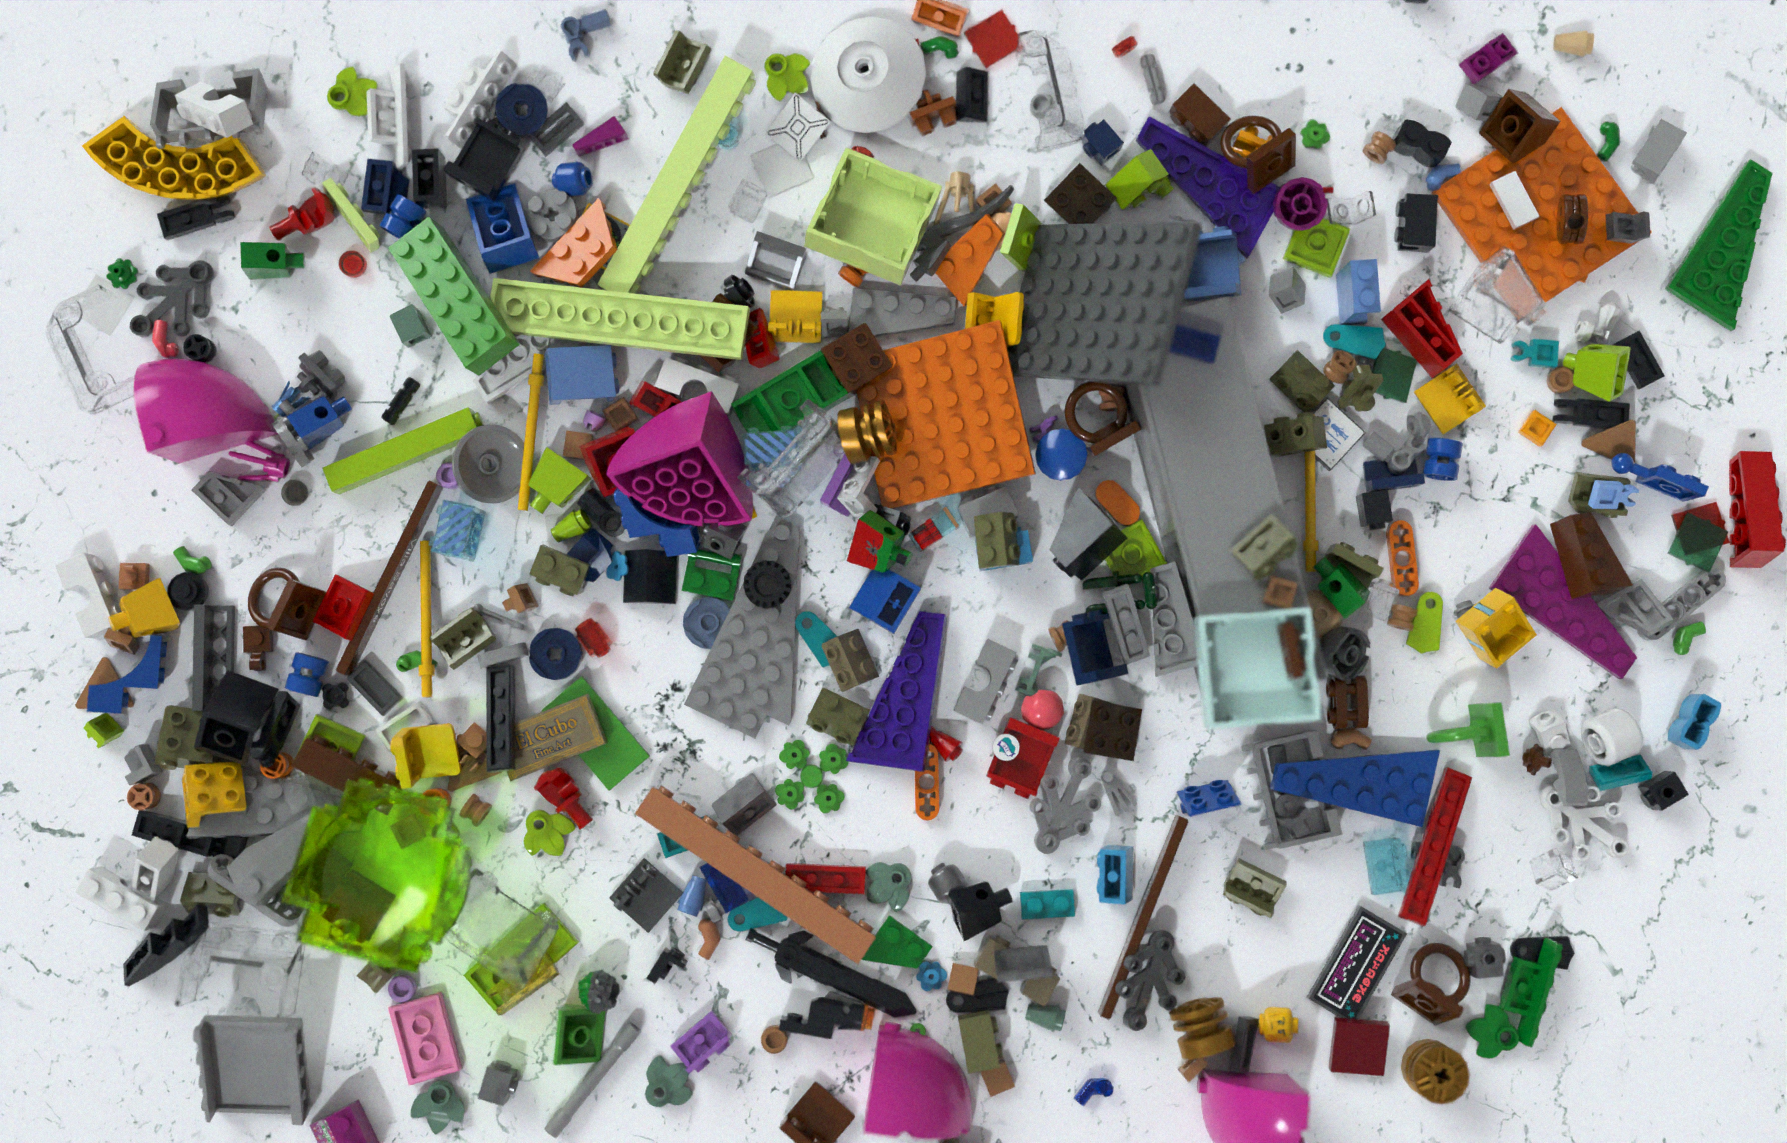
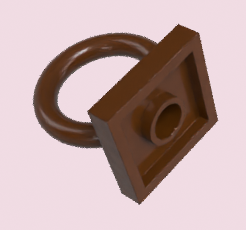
[1220,115,1296,194]
[1065,381,1141,458]
[248,567,326,641]
[1391,943,1471,1025]

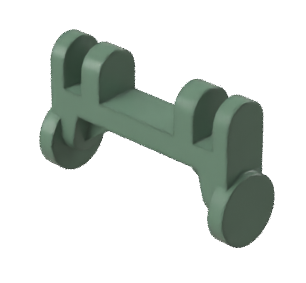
[1015,644,1062,696]

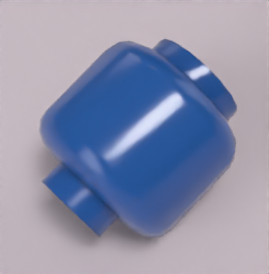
[552,162,593,197]

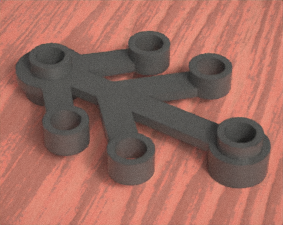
[130,260,214,337]
[1115,930,1185,1031]

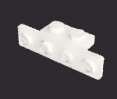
[442,50,517,149]
[367,63,411,170]

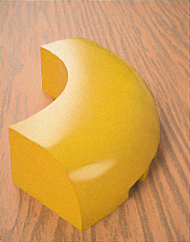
[82,116,266,200]

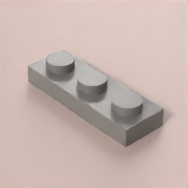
[1102,584,1150,665]

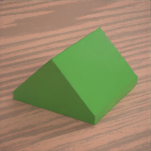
[553,1004,605,1065]

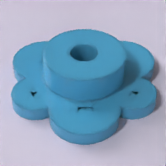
[606,551,629,581]
[916,961,947,991]

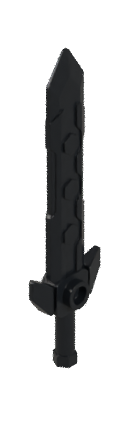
[745,928,916,1018]

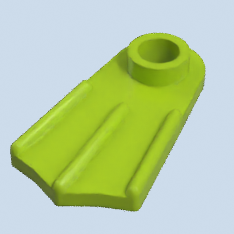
[1406,592,1443,654]

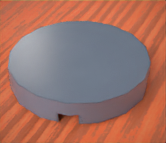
[683,597,730,649]

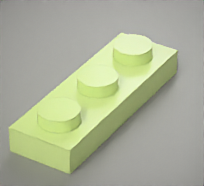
[322,177,380,253]

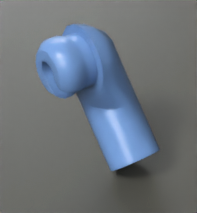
[1426,163,1461,191]

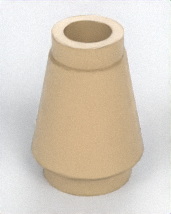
[1553,30,1594,57]

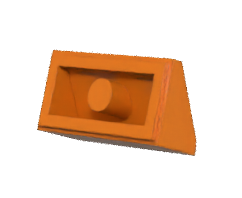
[911,0,969,37]

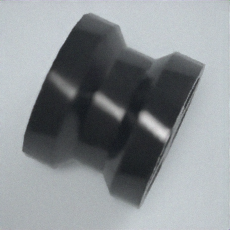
[183,334,216,363]

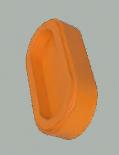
[1095,480,1140,526]

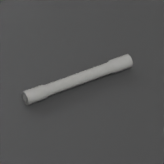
[544,1022,641,1138]

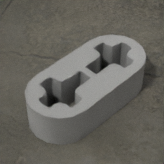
[477,642,529,668]

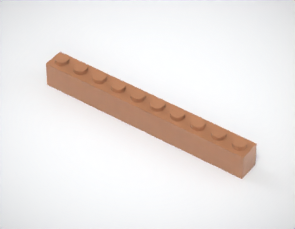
[634,785,876,964]

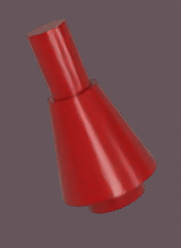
[929,726,963,762]

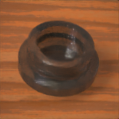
[281,480,308,506]

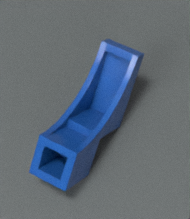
[614,488,702,557]
[87,635,167,714]

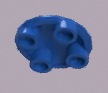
[1035,428,1088,481]

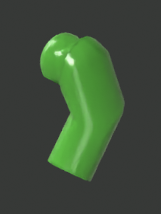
[173,546,212,574]
[1673,621,1706,655]

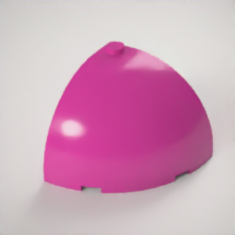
[134,359,278,463]
[606,391,753,526]
[863,1022,972,1139]
[1197,1069,1310,1143]

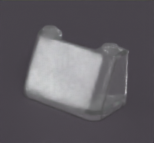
[1015,30,1086,152]
[1448,246,1547,344]
[737,399,845,518]
[432,868,559,990]

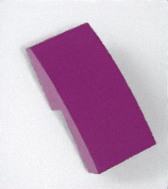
[1459,33,1518,84]

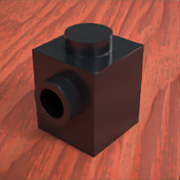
[1356,490,1393,531]
[1638,771,1689,811]

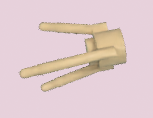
[933,171,976,227]

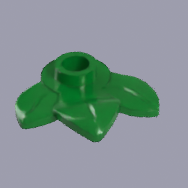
[1465,1004,1520,1059]

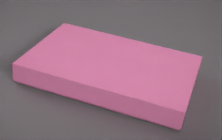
[388,992,462,1085]

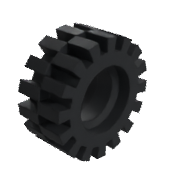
[743,560,791,609]

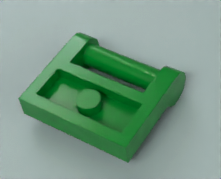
[681,549,743,601]

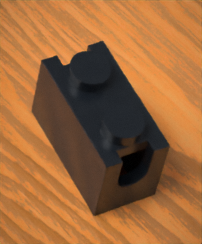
[412,148,447,209]
[1394,193,1438,253]

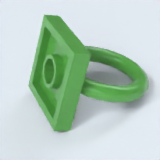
[1426,702,1510,757]

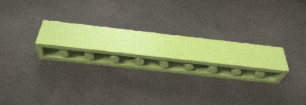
[597,55,756,294]

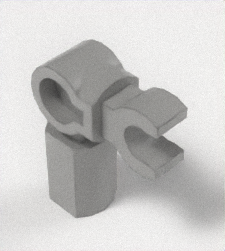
[1362,432,1426,475]

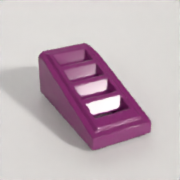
[572,116,629,157]

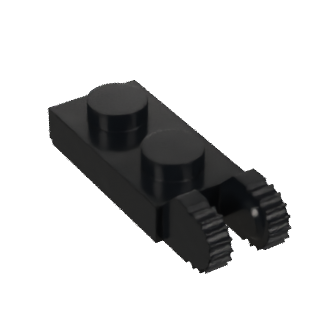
[157,195,235,241]
[1552,398,1630,429]
[250,691,300,768]

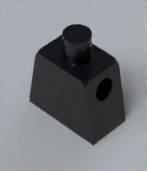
[948,881,1013,941]

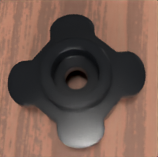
[322,682,349,709]

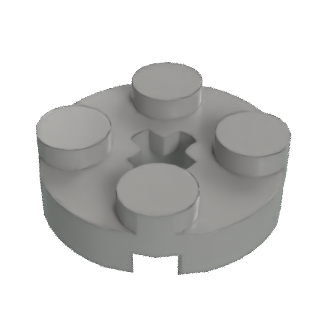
[527,190,580,243]
[272,416,315,468]

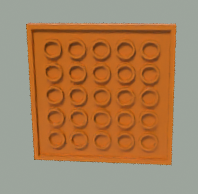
[1431,107,1652,319]
[857,320,1036,509]

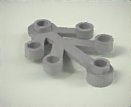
[1029,756,1101,854]

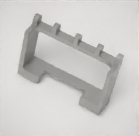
[150,68,268,149]
[1241,730,1343,850]

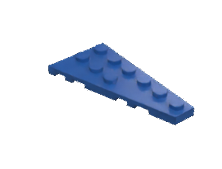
[1270,749,1440,827]

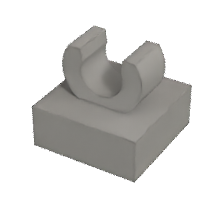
[821,307,848,337]

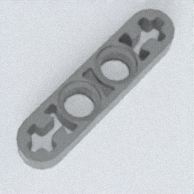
[1637,568,1726,640]
[207,854,302,927]

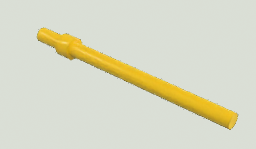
[517,354,545,511]
[1303,414,1319,572]
[419,540,435,698]

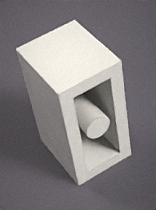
[131,837,179,902]

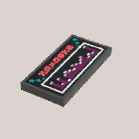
[1307,905,1407,1019]

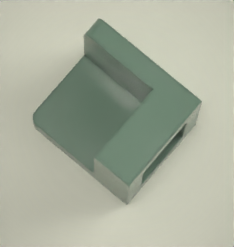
[390,304,432,348]

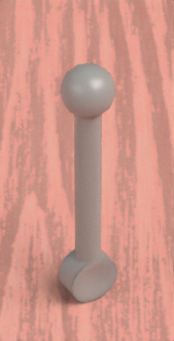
[473,603,524,630]

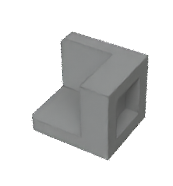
[1455,83,1503,121]
[1269,267,1306,314]
[124,744,163,786]

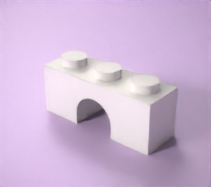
[175,82,253,138]
[655,356,741,417]
[55,553,122,639]
[75,866,169,931]

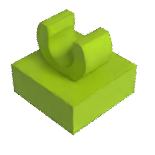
[83,713,125,748]

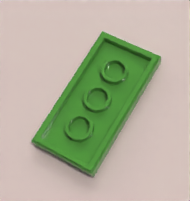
[541,676,650,791]

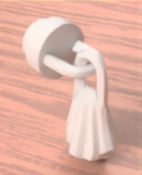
[1573,302,1622,344]

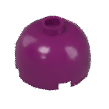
[1273,177,1328,231]

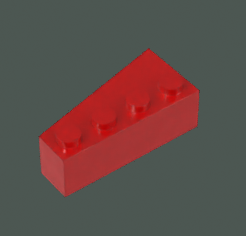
[1729,451,1786,568]

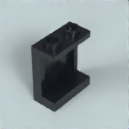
[443,117,525,202]

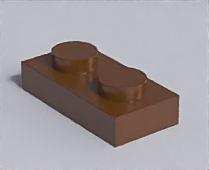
[1276,622,1306,680]

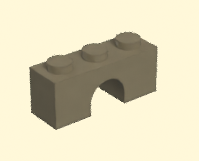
[974,935,1060,1007]

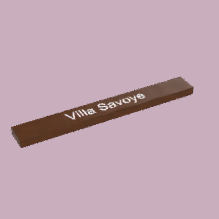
[336,480,444,675]
[1098,815,1189,1020]

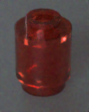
[575,618,612,658]

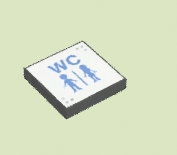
[1313,397,1366,471]

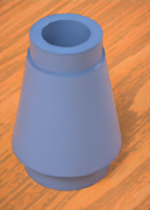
[677,875,707,917]

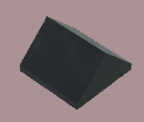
[623,549,678,604]

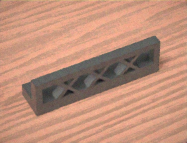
[192,605,235,711]

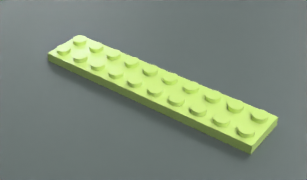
[490,278,750,360]

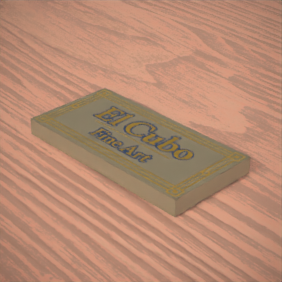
[506,694,608,782]

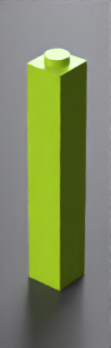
[322,407,484,495]

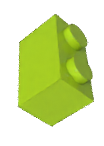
[1105,149,1169,210]

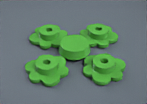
[775,740,849,813]

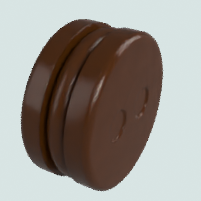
[1556,194,1588,244]

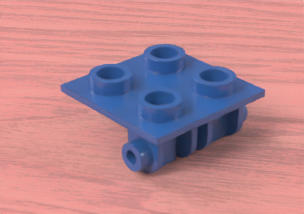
[1177,780,1242,817]

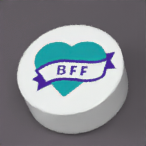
[992,734,1019,761]

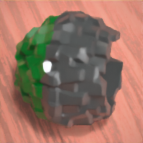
[578,969,620,1014]

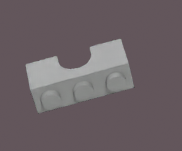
[953,639,1018,724]

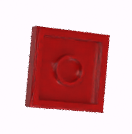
[312,574,375,641]

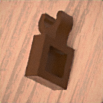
[243,625,273,671]

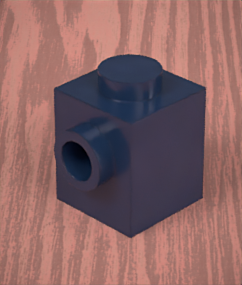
[1082,119,1124,166]

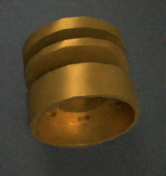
[837,400,897,464]
[1169,997,1236,1060]
[1401,1039,1470,1105]

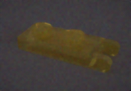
[486,950,560,1016]

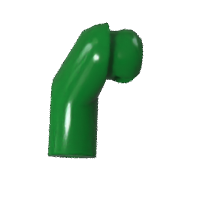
[920,36,959,59]

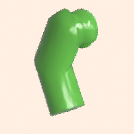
[396,650,438,672]

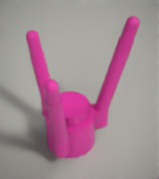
[228,441,290,482]

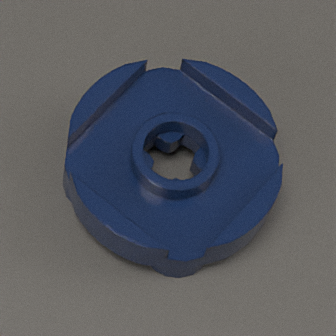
[495,83,548,138]
[529,628,583,680]

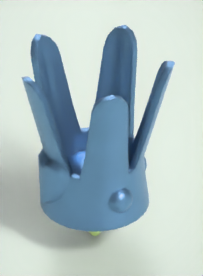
[271,381,310,419]

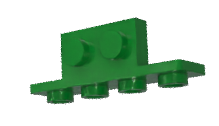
[1499,938,1563,1048]

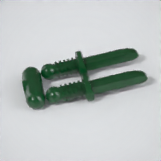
[1082,571,1157,615]

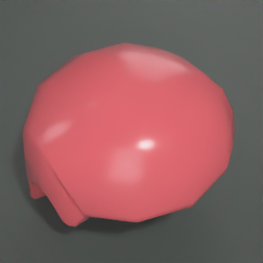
[1021,689,1064,730]

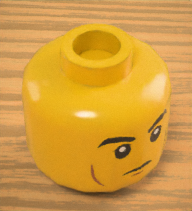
[1259,1007,1298,1043]

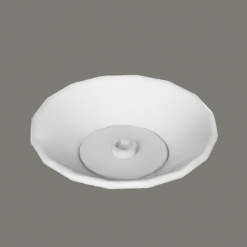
[810,17,926,133]

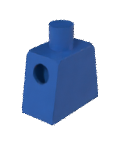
[287,396,352,450]

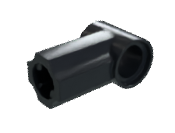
[577,488,625,537]

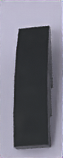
[131,810,248,860]
[123,904,209,987]

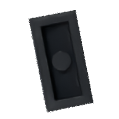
[956,67,988,123]

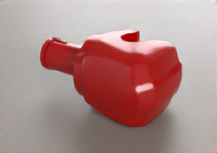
[269,187,335,241]
[534,767,593,830]

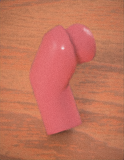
[152,320,179,358]

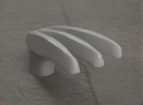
[278,392,327,417]
[1101,771,1137,816]

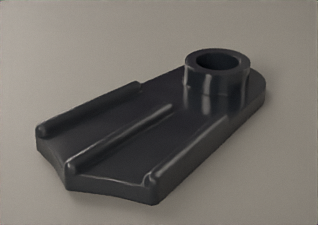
[1510,936,1575,970]
[946,978,1009,1013]

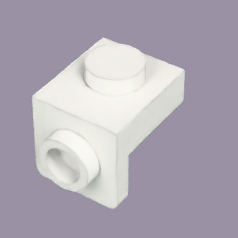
[1528,710,1571,757]

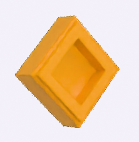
[1518,410,1557,447]

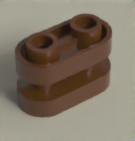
[1326,675,1369,729]

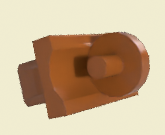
[910,89,957,136]

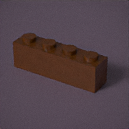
[291,734,402,815]

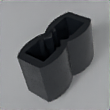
[1392,120,1452,168]

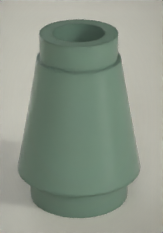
[1025,1004,1066,1032]

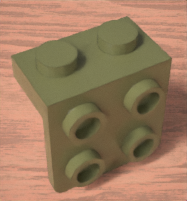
[155,705,213,770]

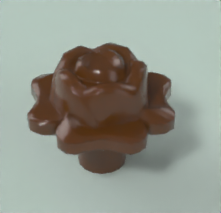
[1522,744,1552,776]

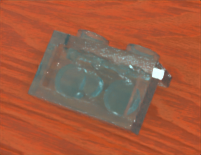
[1363,837,1411,895]

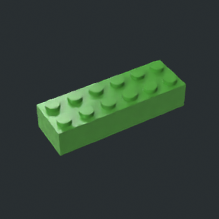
[388,216,520,376]

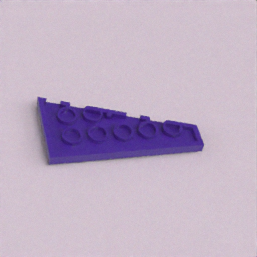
[1136,116,1280,259]
[846,611,947,772]

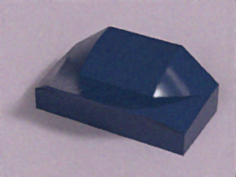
[361,158,410,214]
[567,528,614,583]

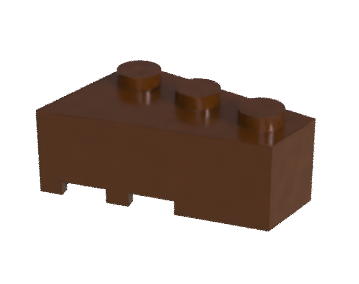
[1550,512,1633,600]

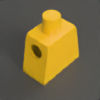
[108,578,180,638]

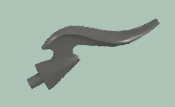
[909,185,1014,282]

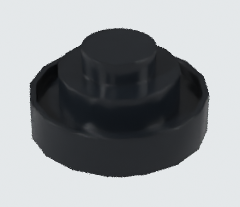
[724,274,755,309]
[167,572,209,611]

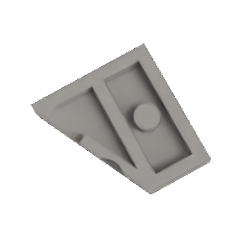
[191,471,267,526]
[1597,579,1674,636]

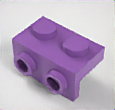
[670,1010,732,1074]

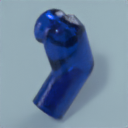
[1074,1078,1114,1106]

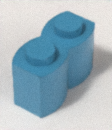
[1668,694,1721,750]

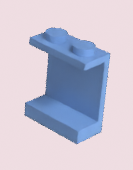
[1184,226,1242,302]
[1336,259,1381,325]
[545,345,619,405]

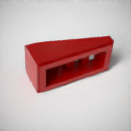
[745,308,780,369]

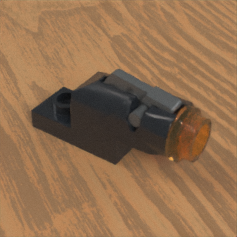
[779,991,875,1039]

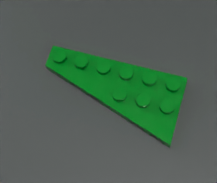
[1665,159,1773,331]

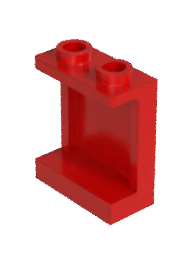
[986,717,1060,799]

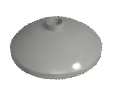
[452,425,524,504]

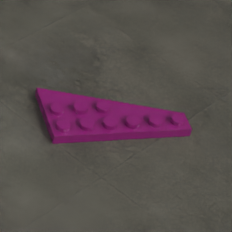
[1489,524,1637,679]

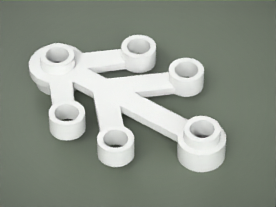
[1539,785,1629,861]

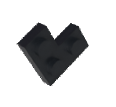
[1612,330,1665,390]

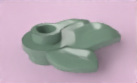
[866,862,912,912]
[645,1055,693,1107]
[411,1080,465,1134]

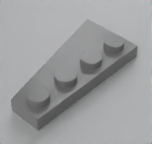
[849,288,956,337]
[1150,561,1198,677]

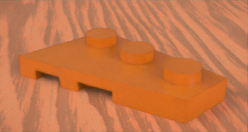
[935,214,1005,306]

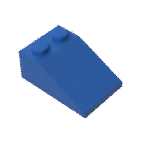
[466,183,539,274]

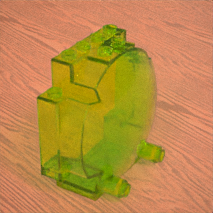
[281,778,471,973]

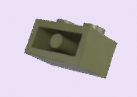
[1264,412,1327,457]
[958,1010,1004,1074]

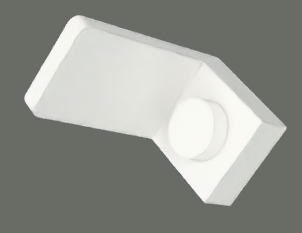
[837,456,880,517]

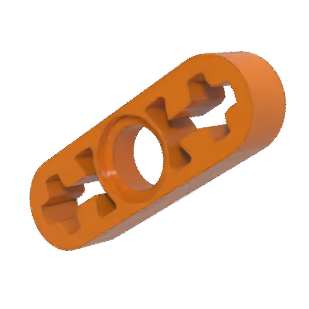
[1386,520,1419,597]
[915,744,939,821]

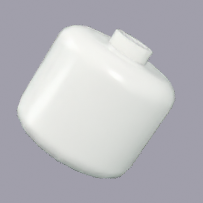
[1581,708,1643,766]

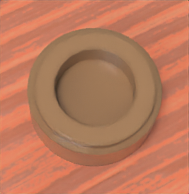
[1546,367,1574,394]
[761,1025,788,1054]

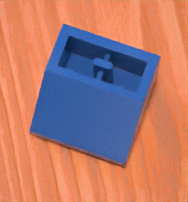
[849,570,921,635]

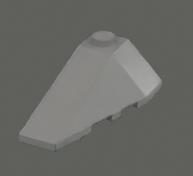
[227,808,341,906]

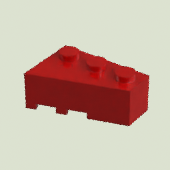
[1381,279,1463,378]

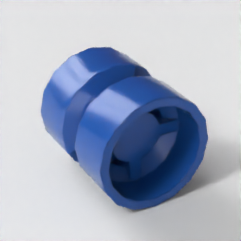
[379,194,427,239]
[1423,438,1463,481]
[284,652,330,697]

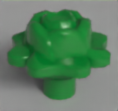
[106,258,138,289]

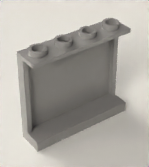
[193,1015,311,1125]

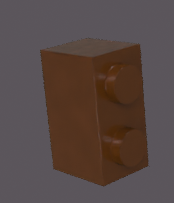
[1169,83,1231,147]

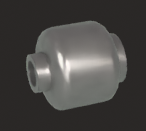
[928,863,967,904]

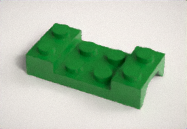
[731,350,848,451]

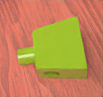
[1563,344,1631,401]
[528,447,592,514]

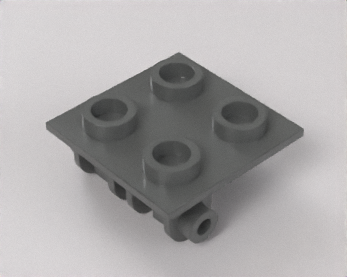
[609,858,683,933]

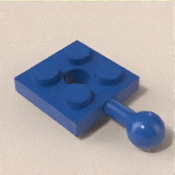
[1611,453,1709,502]

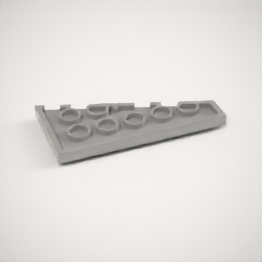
[186,762,371,839]

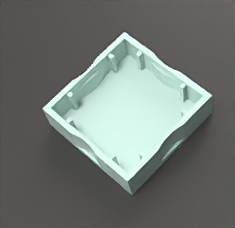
[1194,608,1322,729]

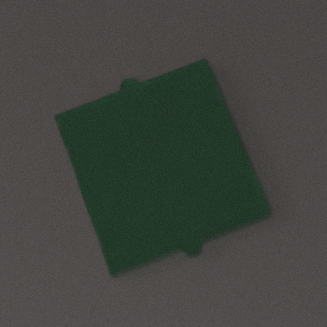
[1372,348,1417,403]
[1667,512,1729,573]

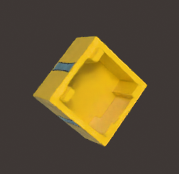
[1455,588,1537,669]

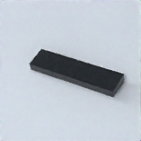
[486,665,515,773]

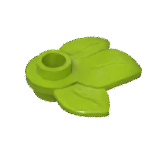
[764,53,810,101]
[327,66,377,116]
[524,810,575,856]

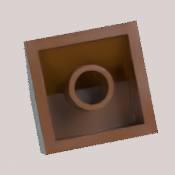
[1479,89,1561,163]

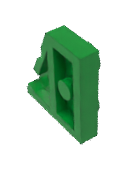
[862,915,933,969]

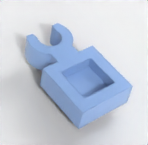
[1588,480,1639,509]

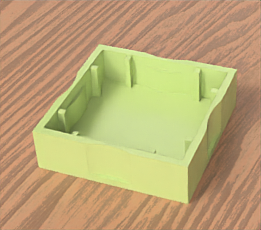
[804,147,942,285]

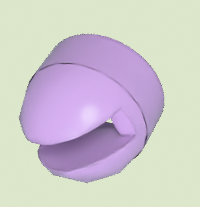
[583,409,606,431]

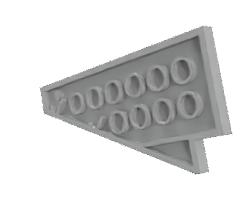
[684,516,800,739]

